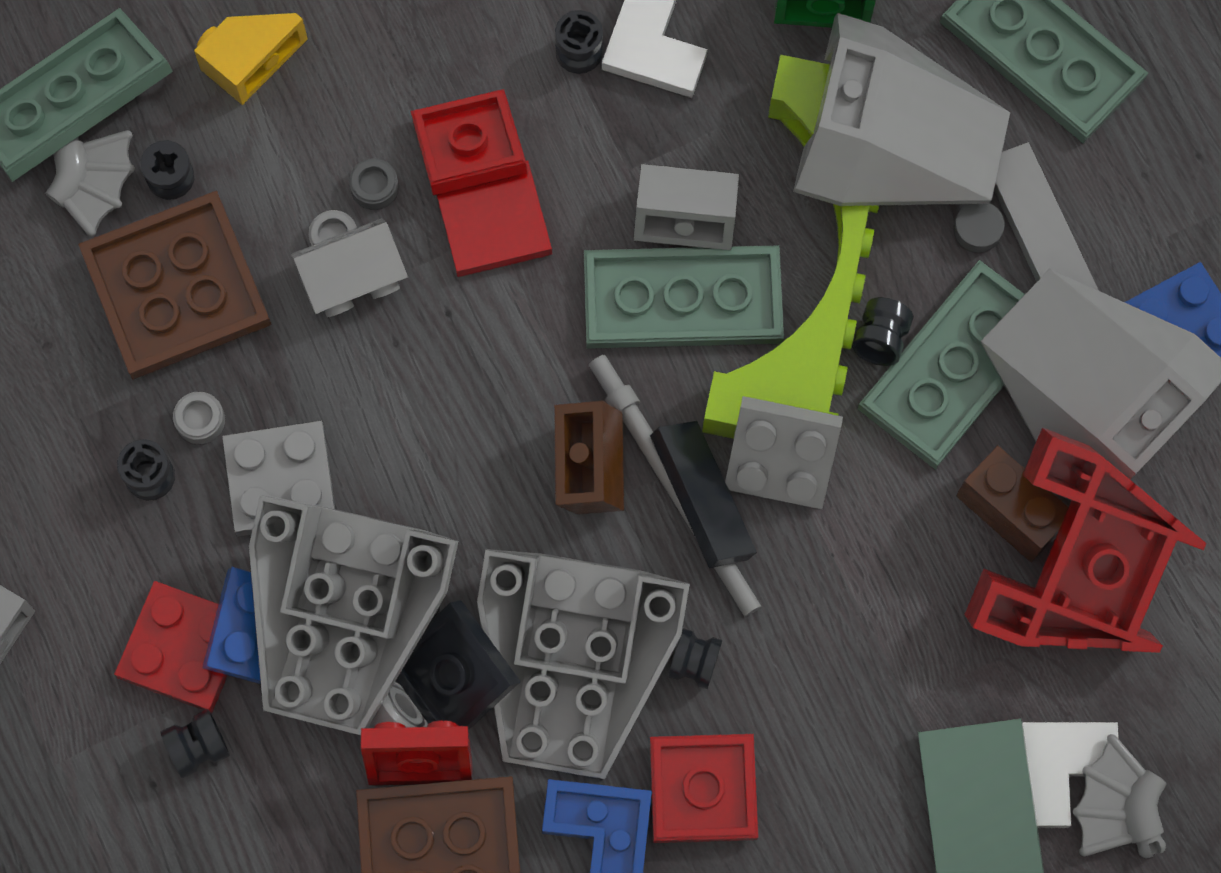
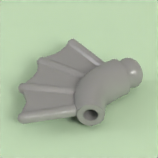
[45,130,135,237]
[1073,734,1167,858]

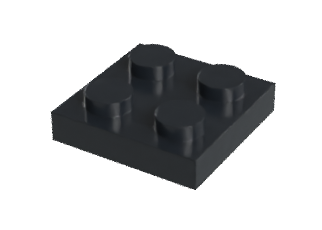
[396,600,521,730]

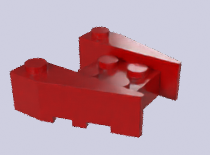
[964,428,1207,653]

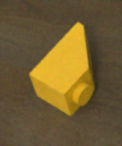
[194,13,308,105]

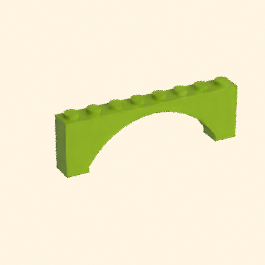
[702,55,879,439]

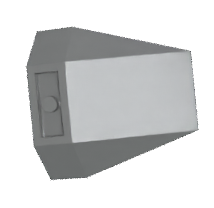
[793,13,1010,206]
[981,269,1221,479]
[249,495,459,735]
[477,549,690,779]

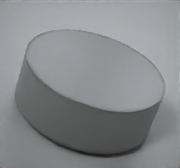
[308,210,357,246]
[173,392,225,444]

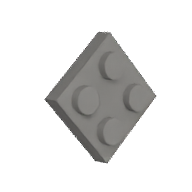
[725,396,843,509]
[222,421,335,537]

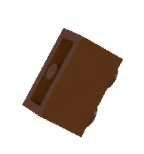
[554,401,624,514]
[956,445,1069,563]

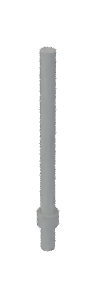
[589,355,762,617]

